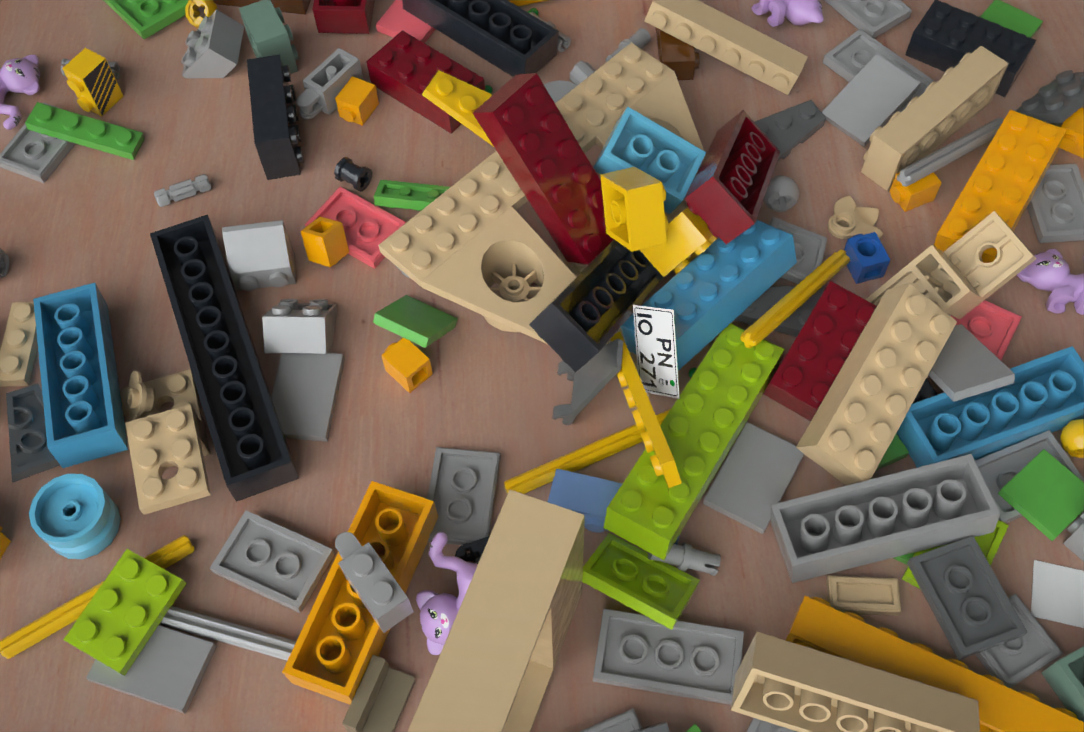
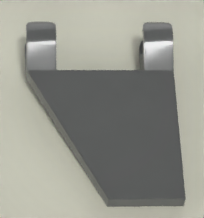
[552,338,623,425]

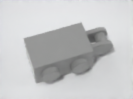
[297,48,364,119]
[335,532,414,633]

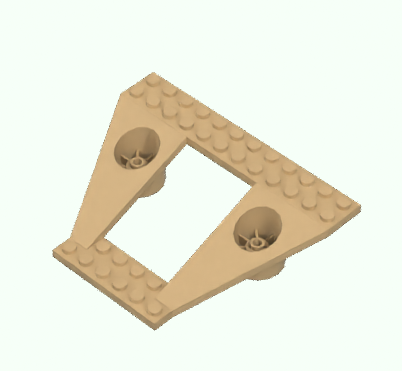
[378,42,718,398]

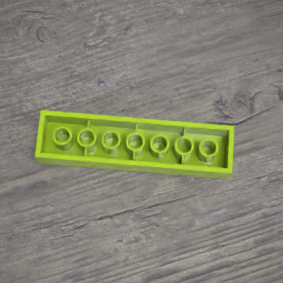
[603,323,785,560]

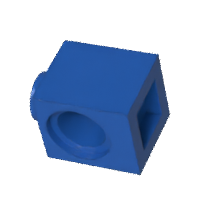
[844,232,890,284]

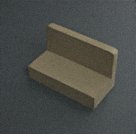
[342,655,415,732]

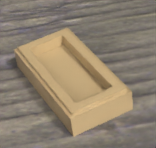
[826,575,901,616]

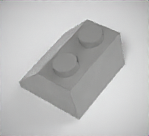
[222,220,296,291]

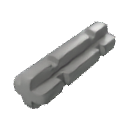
[154,174,211,207]

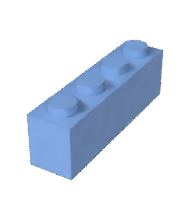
[547,469,680,545]

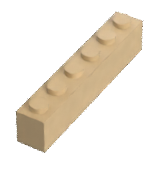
[644,0,808,95]

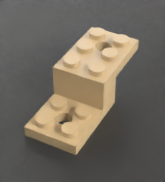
[865,211,1037,319]
[125,369,211,515]

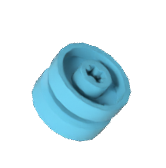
[29,474,121,559]

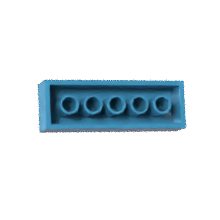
[621,220,797,371]
[33,283,128,468]
[897,346,1084,468]

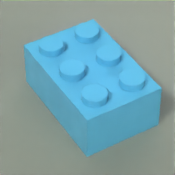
[593,107,706,214]

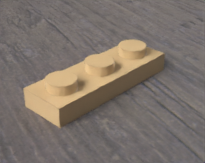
[0,302,38,387]

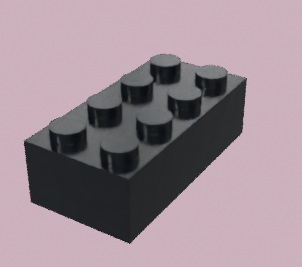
[905,0,1037,97]
[247,54,304,180]

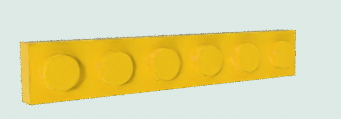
[610,331,682,488]

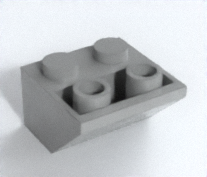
[181,9,244,78]
[262,299,337,354]

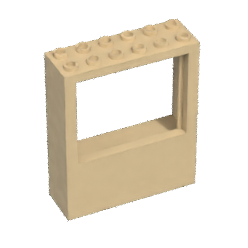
[408,490,585,732]

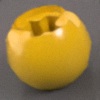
[185,0,218,28]
[1060,419,1084,458]

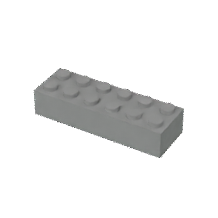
[771,454,1000,583]

